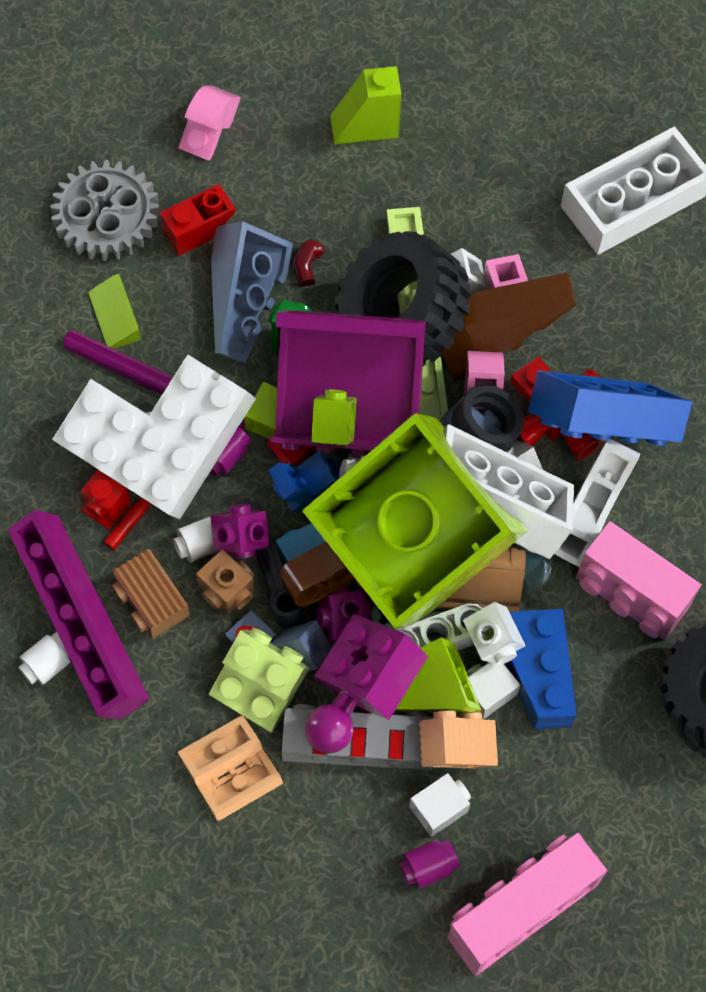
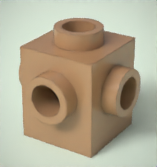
[196,549,254,615]

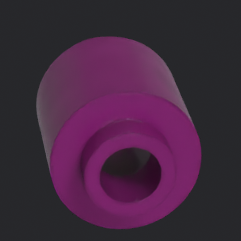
[209,427,251,476]
[399,839,460,890]

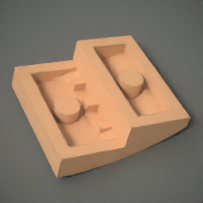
[178,715,283,822]

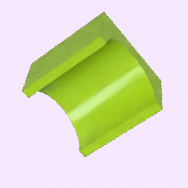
[302,413,528,629]

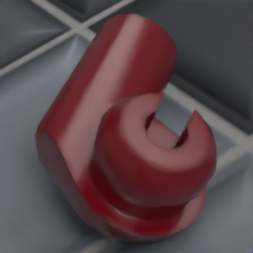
[292,239,324,288]

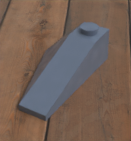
[211,221,293,363]

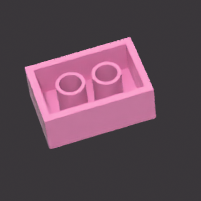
[576,521,702,641]

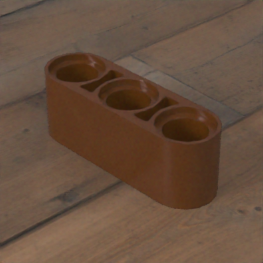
[279,541,356,607]

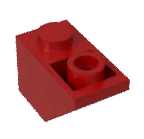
[160,184,236,257]

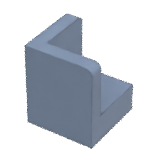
[271,620,332,672]

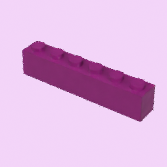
[8,510,150,719]

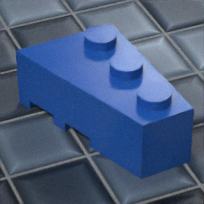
[504,609,576,729]

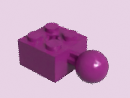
[305,614,428,753]

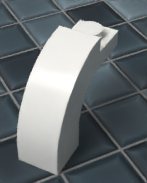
[554,439,640,567]

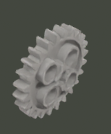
[50,160,160,261]

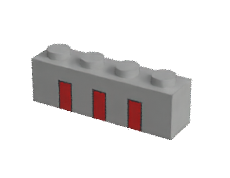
[282,704,433,770]

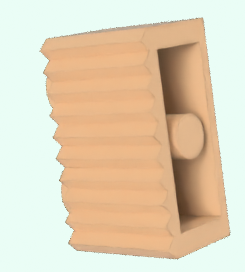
[419,711,498,769]

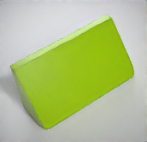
[88,274,141,349]

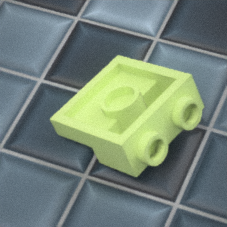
[209,627,310,732]

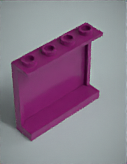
[270,310,426,456]

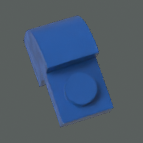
[268,452,341,512]

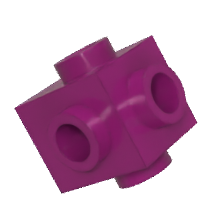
[210,504,269,558]
[316,586,372,644]

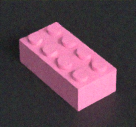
[447,833,607,976]

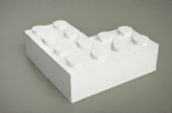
[52,355,256,519]

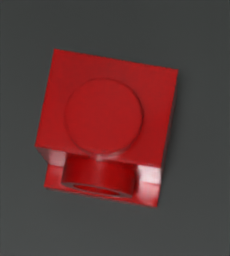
[81,469,131,530]

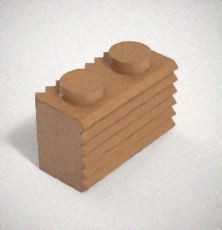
[111,549,190,638]

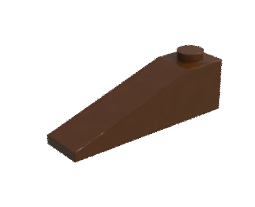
[441,273,576,380]

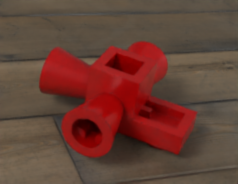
[511,357,603,461]

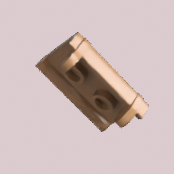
[435,544,526,612]

